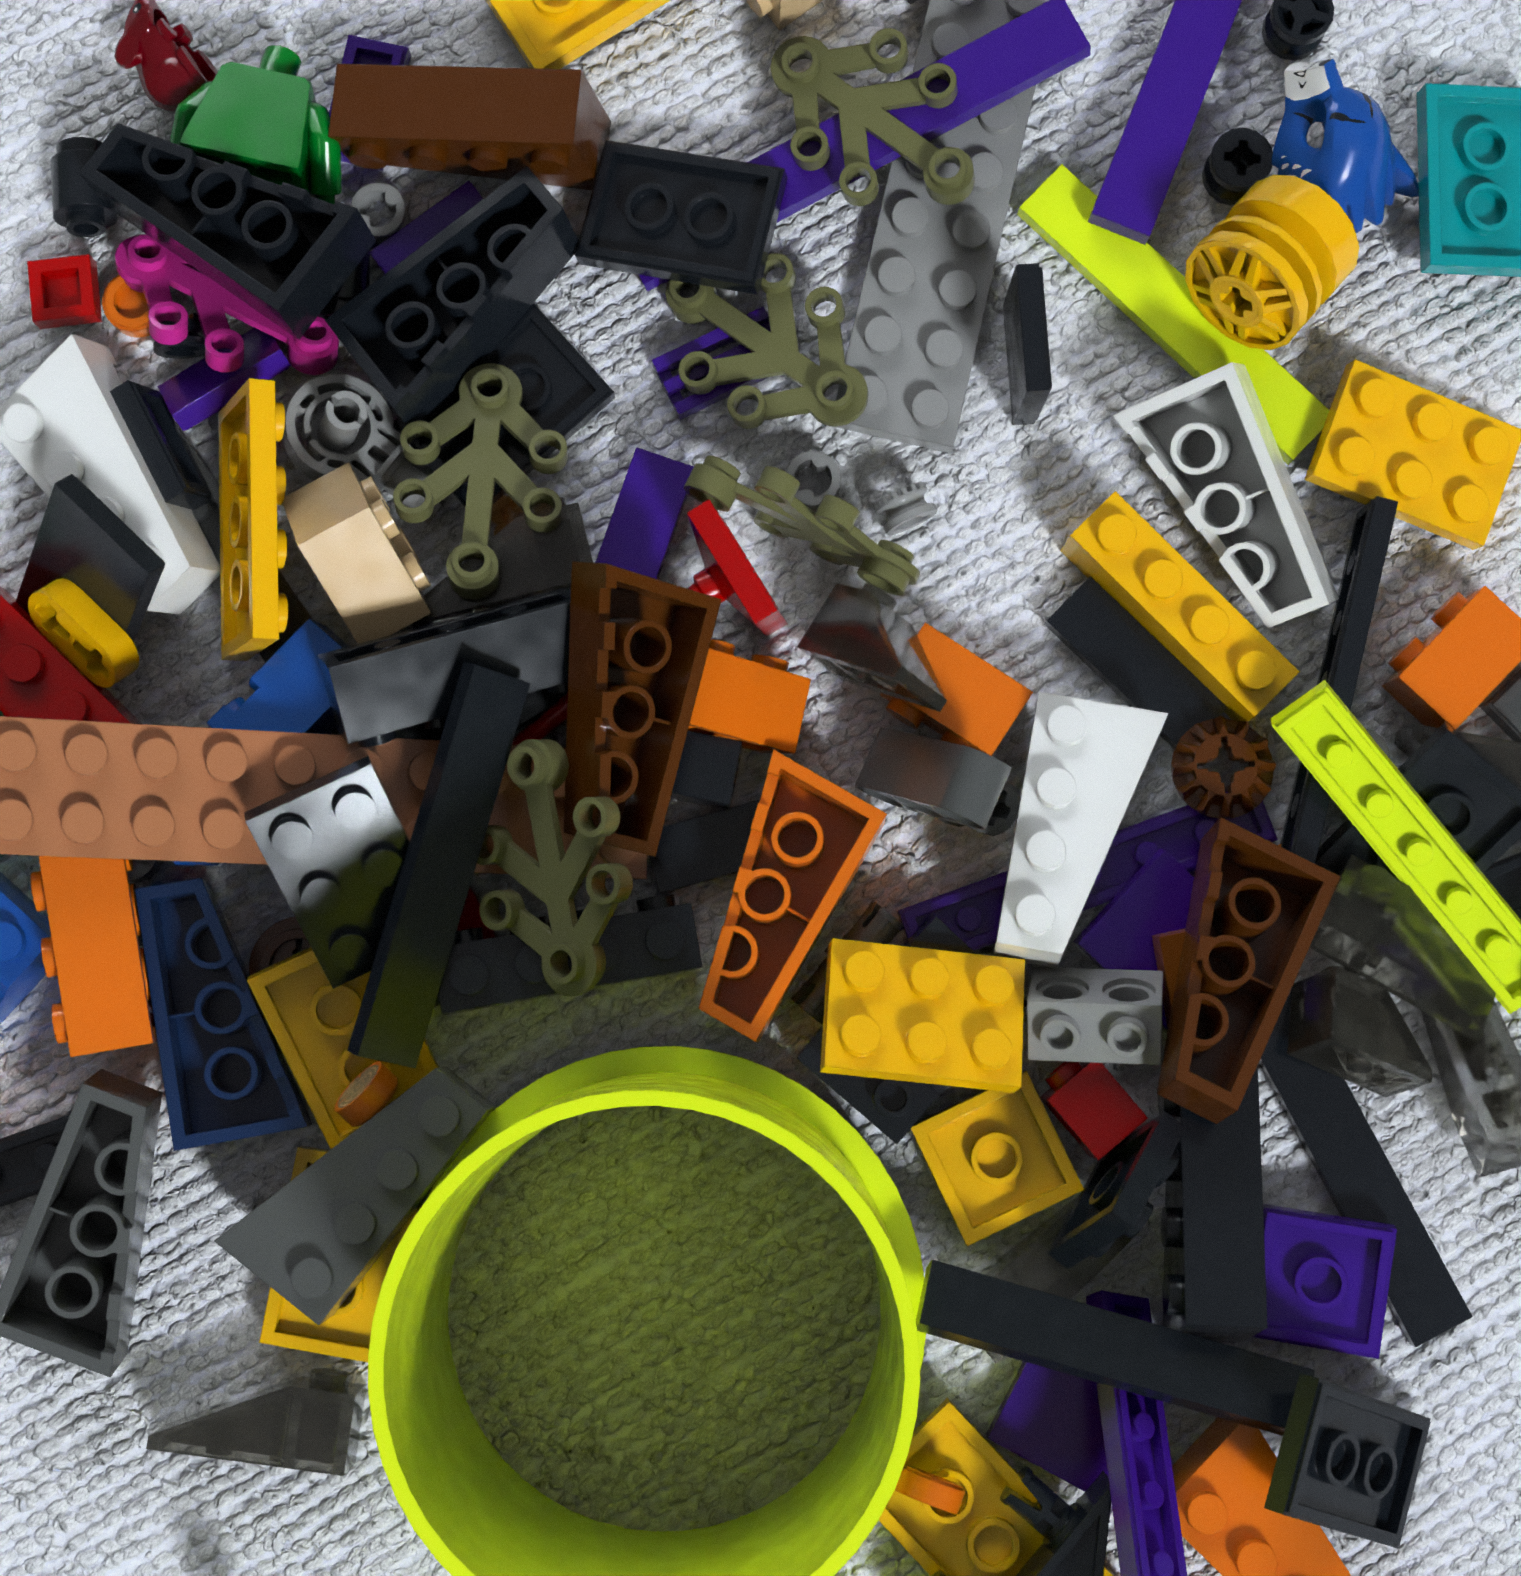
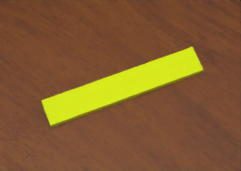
[1017,164,1329,465]
[1271,680,1521,1014]

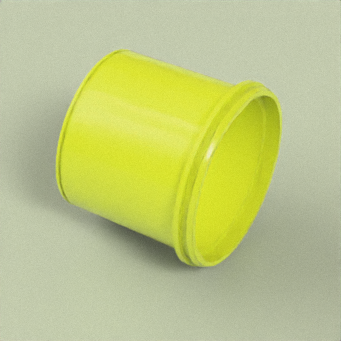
[368,1046,926,1576]

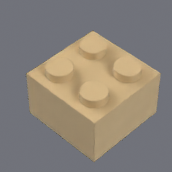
[283,462,431,644]

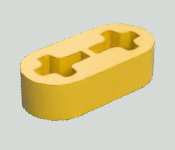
[28,578,139,688]

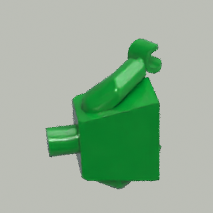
[170,45,342,204]

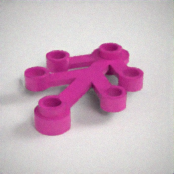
[115,234,339,375]

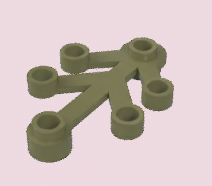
[771,28,975,206]
[665,253,869,429]
[393,363,568,599]
[683,455,920,596]
[477,739,633,997]

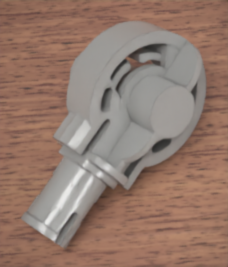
[282,374,453,524]

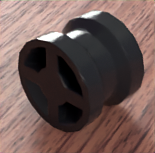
[1262,0,1334,61]
[1202,128,1273,206]

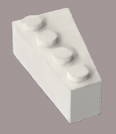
[0,333,220,615]
[1113,362,1339,628]
[993,692,1168,968]

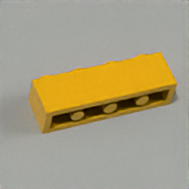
[1060,491,1300,721]

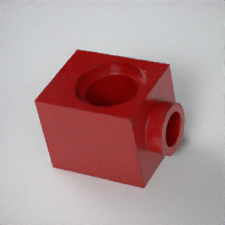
[1040,1061,1148,1161]

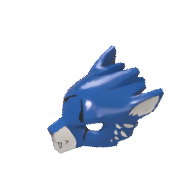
[1271,59,1419,233]

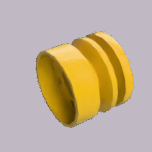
[1185,175,1359,350]

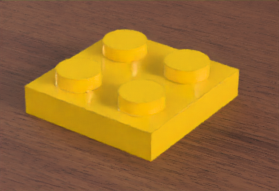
[910,1071,1084,1246]

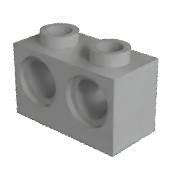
[1027,967,1163,1065]

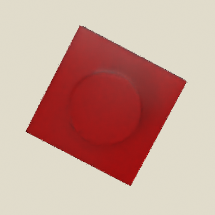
[27,254,102,329]

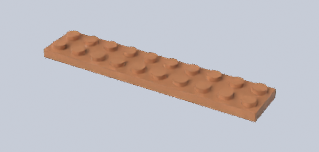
[0,716,647,879]

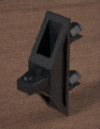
[932,1466,1111,1576]

